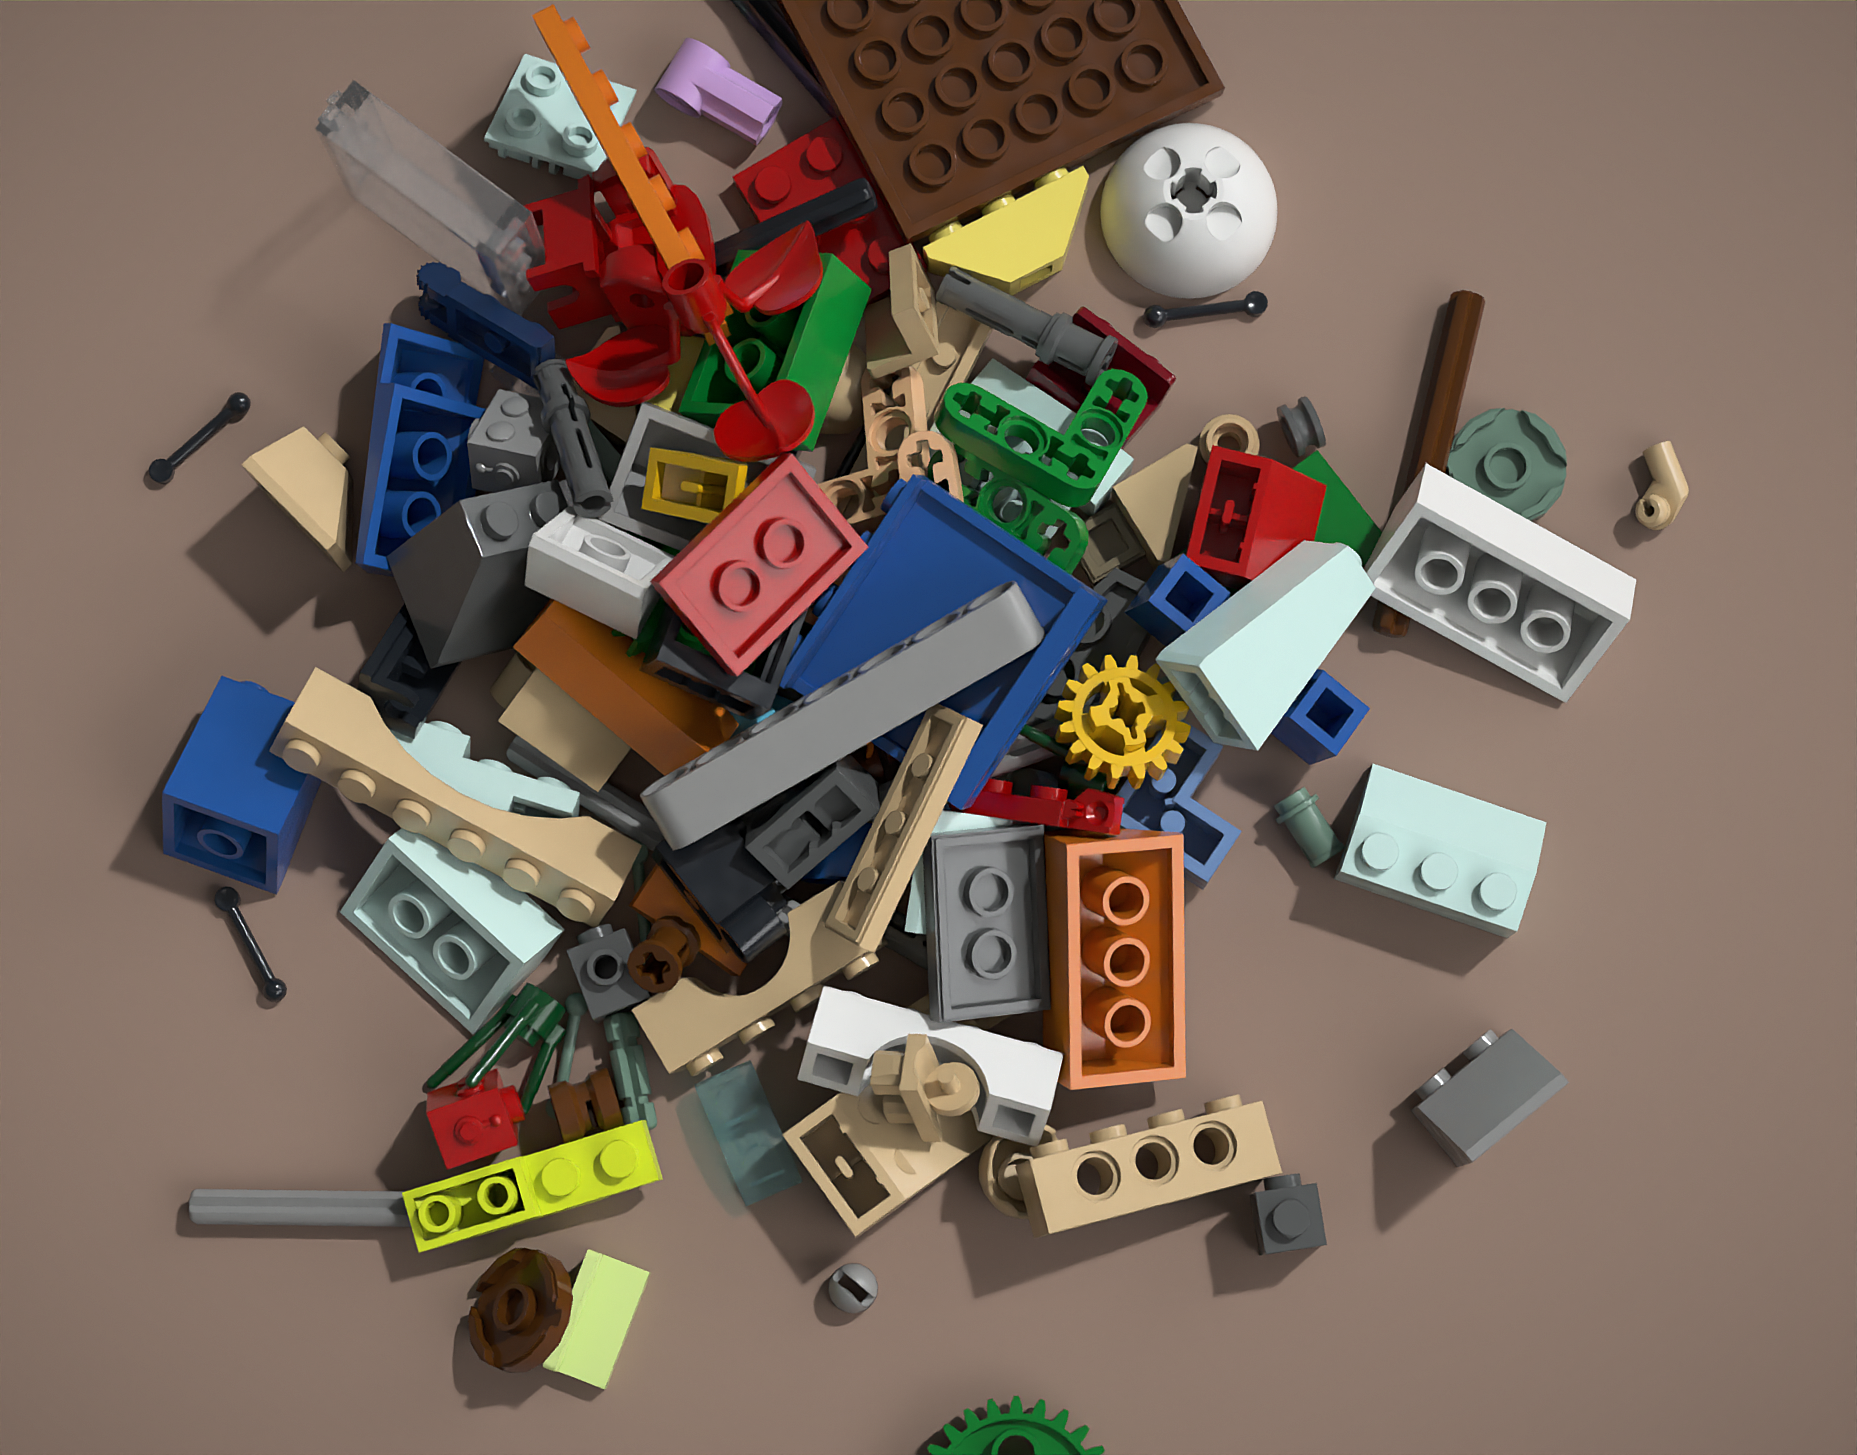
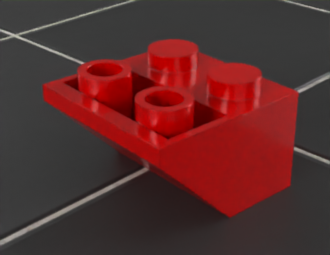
[1185,445,1327,590]

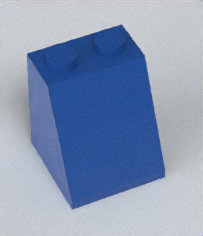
[162,675,322,895]

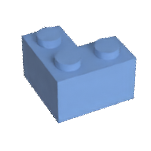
[1117,719,1242,890]

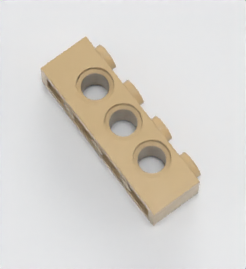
[1015,1094,1282,1239]

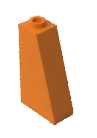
[513,598,739,776]

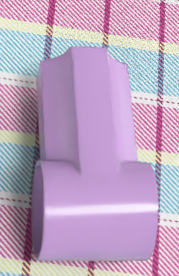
[654,38,783,146]

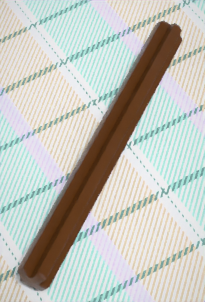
[1372,290,1485,638]

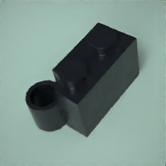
[651,817,788,964]

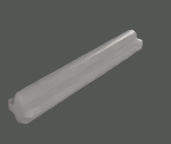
[189,1189,411,1227]

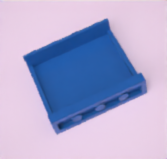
[779,474,1108,810]

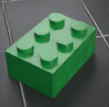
[678,250,872,452]

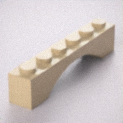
[269,667,642,928]

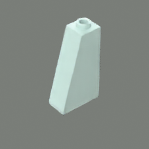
[1155,540,1376,751]

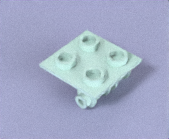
[484,54,637,180]

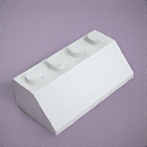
[1364,463,1636,703]

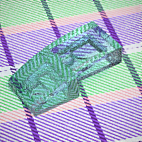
[694,1060,803,1206]

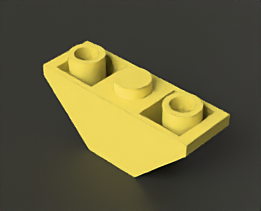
[923,166,1089,296]

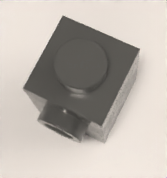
[566,924,652,1024]
[1250,1173,1327,1256]

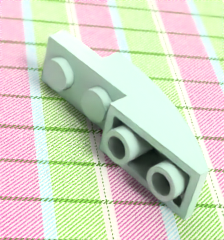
[389,721,580,819]

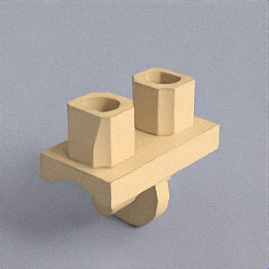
[870,1034,980,1142]

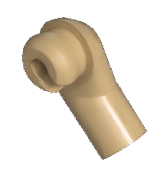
[1635,441,1689,530]

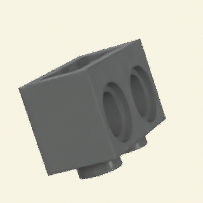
[745,753,879,890]

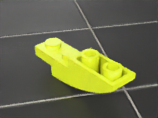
[402,1120,663,1253]

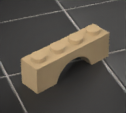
[632,880,888,1077]

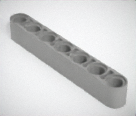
[640,581,1046,850]

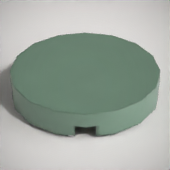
[1446,408,1567,522]

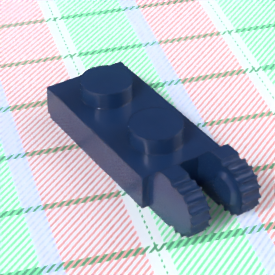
[416,261,555,390]

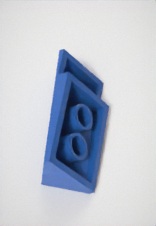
[355,323,487,577]

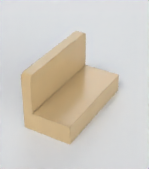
[865,243,939,379]

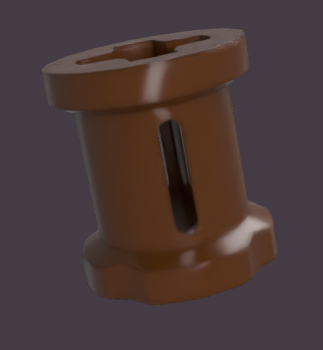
[627,916,701,993]

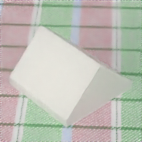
[525,506,675,639]

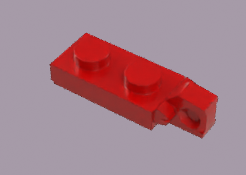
[949,779,1125,835]

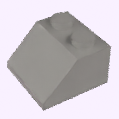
[1411,1029,1569,1167]

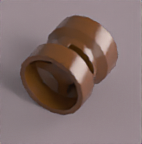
[547,1068,624,1144]

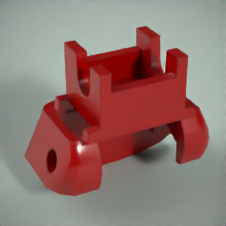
[522,147,716,337]

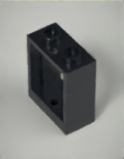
[639,525,809,721]

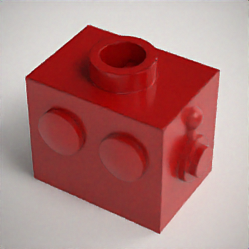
[426,1068,526,1170]

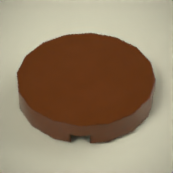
[468,1248,573,1373]

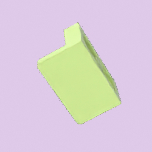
[543,1249,651,1389]

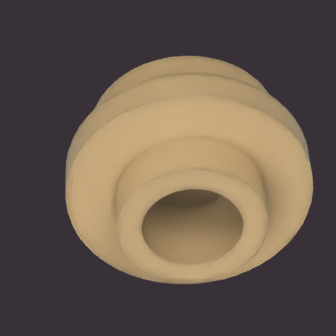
[1199,414,1260,465]

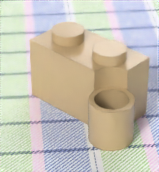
[490,651,631,792]

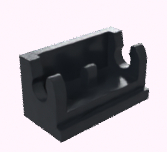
[357,603,462,739]

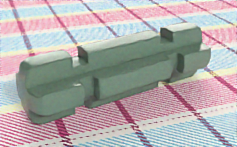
[603,1012,658,1130]

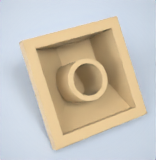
[241,426,354,572]

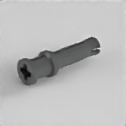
[936,266,1118,387]

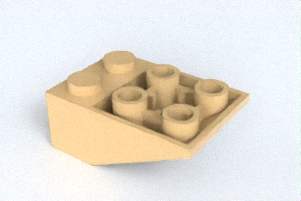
[782,1084,995,1238]

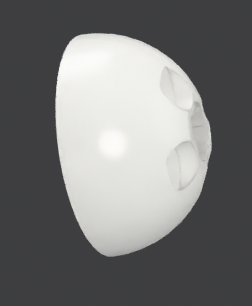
[1100,123,1277,299]

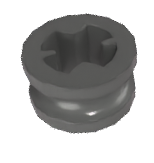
[1277,396,1326,457]

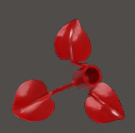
[565,220,823,462]

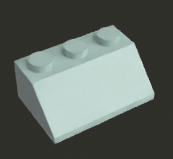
[1334,764,1547,938]
[340,828,565,1035]

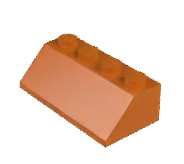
[1043,828,1186,1090]

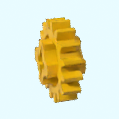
[1054,655,1191,789]

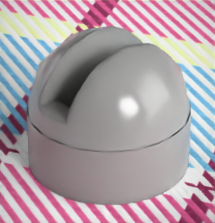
[828,1263,878,1313]

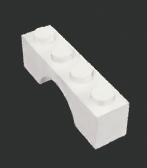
[797,986,1064,1147]

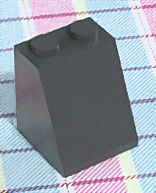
[386,479,568,668]

